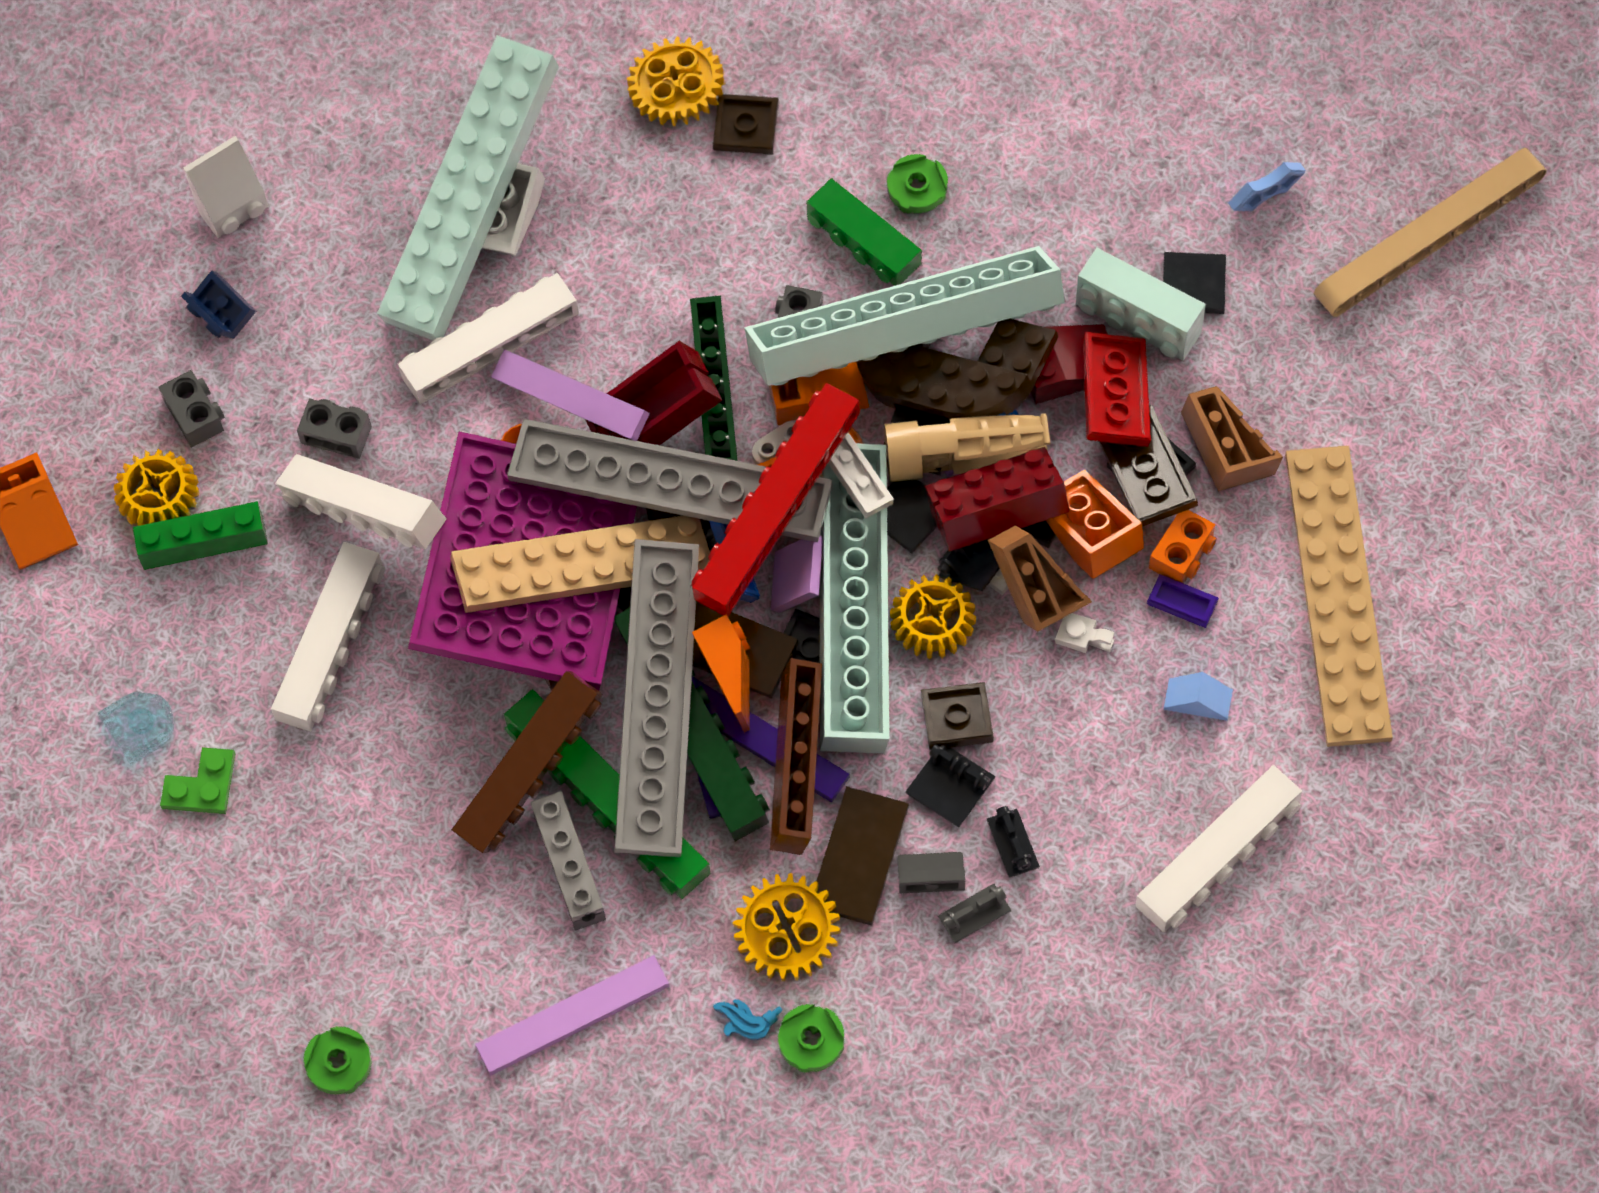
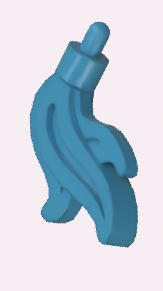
[713,999,782,1040]

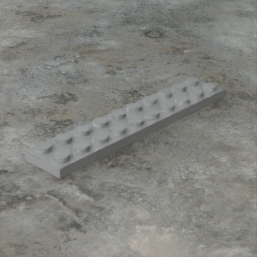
[507,419,833,542]
[614,539,699,857]

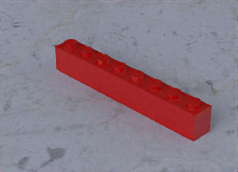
[691,383,860,616]

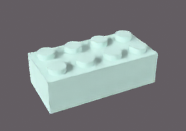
[1076,247,1206,361]

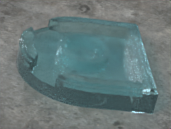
[97,691,175,766]

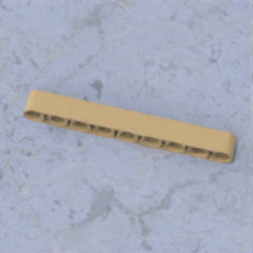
[1314,148,1547,317]

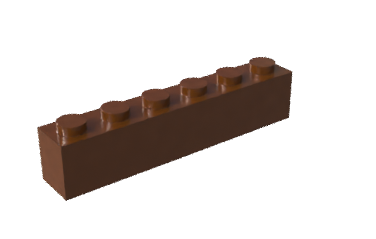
[770,658,822,855]
[451,671,603,853]

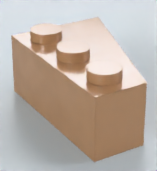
[1181,386,1283,491]
[988,526,1092,632]

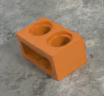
[1149,510,1217,583]

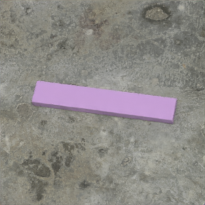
[491,349,650,441]
[475,955,670,1076]

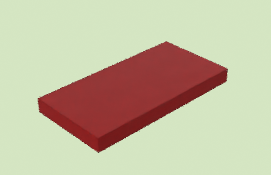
[1082,332,1151,447]

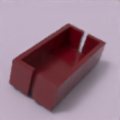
[586,340,722,446]
[925,447,1070,552]

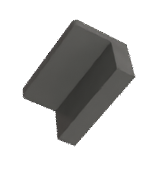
[897,852,965,894]

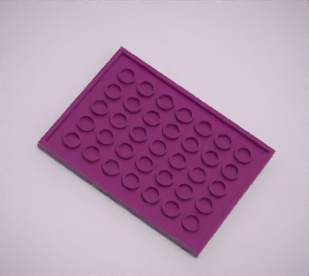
[408,431,637,691]

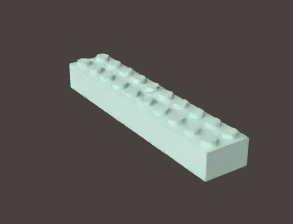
[377,35,559,340]
[744,246,1065,386]
[819,443,889,753]

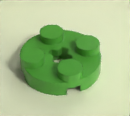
[887,154,948,214]
[778,1004,845,1073]
[304,1026,372,1095]

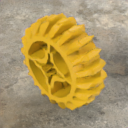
[113,449,199,526]
[890,574,976,660]

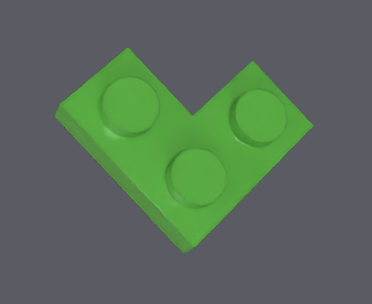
[160,747,236,814]

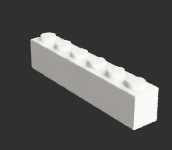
[398,273,579,405]
[275,454,446,549]
[271,542,385,732]
[1135,765,1302,932]

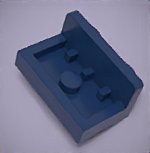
[181,270,256,339]

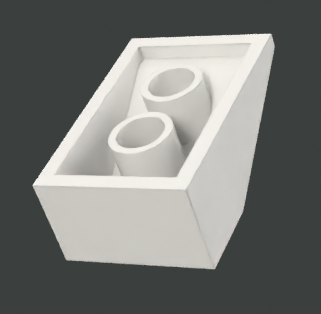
[183,136,269,238]
[482,163,545,256]

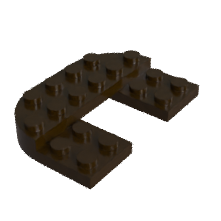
[857,319,1059,421]

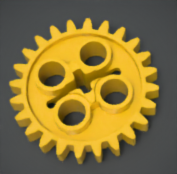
[627,36,725,126]
[733,873,841,981]

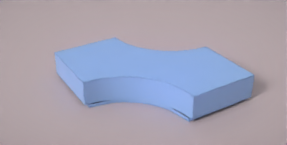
[1228,162,1306,211]

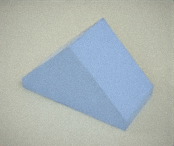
[1164,672,1233,721]

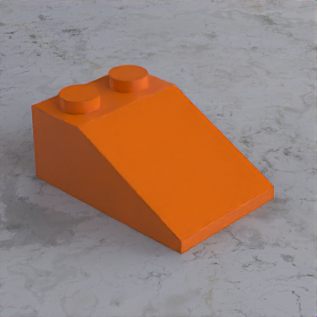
[1046,469,1144,579]
[692,614,750,733]

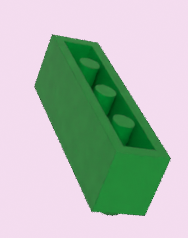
[806,178,922,286]
[133,501,268,570]

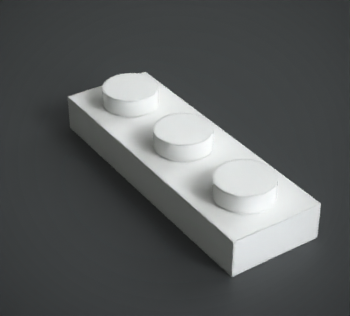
[828,433,894,519]

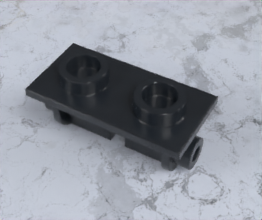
[986,806,1040,878]

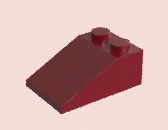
[1031,324,1108,405]

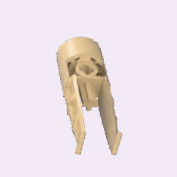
[884,413,1051,482]

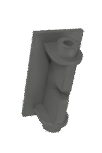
[938,883,1011,943]

